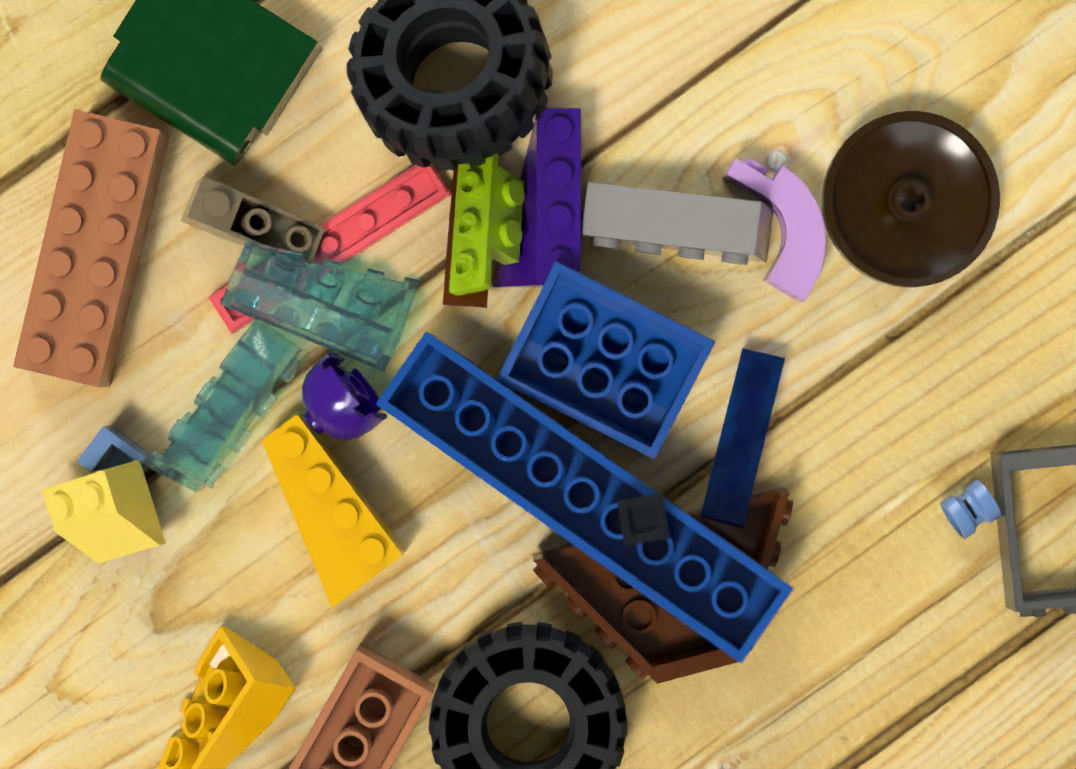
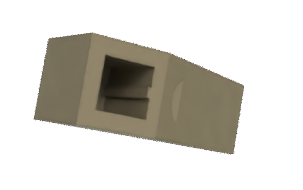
[181,176,325,269]

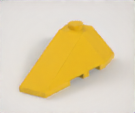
[158,626,296,769]

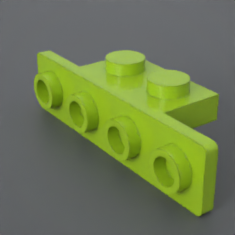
[449,153,525,296]

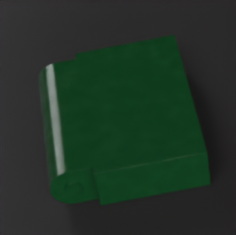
[100,0,323,166]

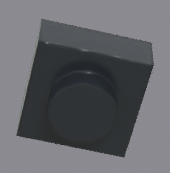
[617,493,670,546]

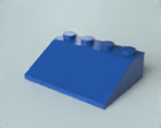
[496,261,716,460]

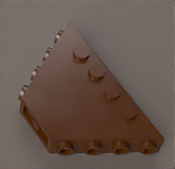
[533,487,793,684]

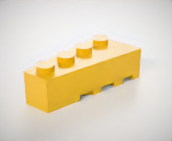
[261,413,406,608]

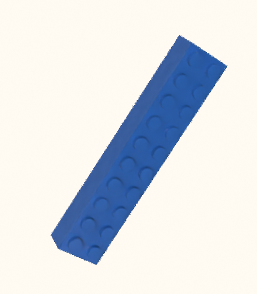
[376,331,794,663]

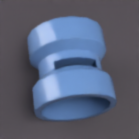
[940,480,1001,539]

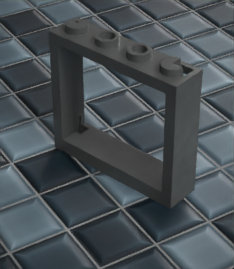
[990,444,1076,618]

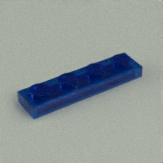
[701,348,785,528]

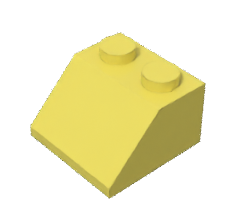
[42,459,166,564]

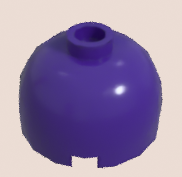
[302,352,387,440]

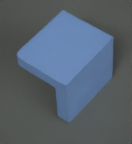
[77,425,153,472]

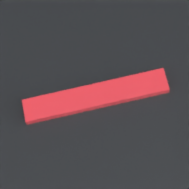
[208,163,451,334]

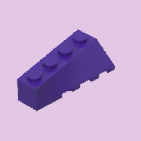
[493,108,581,287]

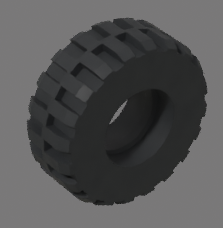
[347,0,553,170]
[429,622,628,769]

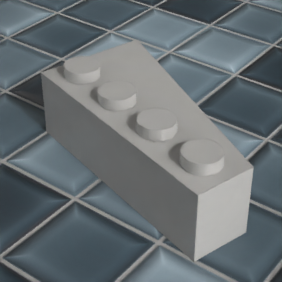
[581,182,773,265]

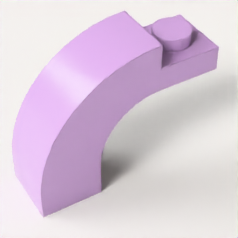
[723,158,826,303]

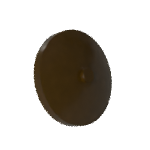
[822,111,1000,288]

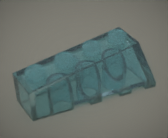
[220,241,420,372]
[144,319,303,492]

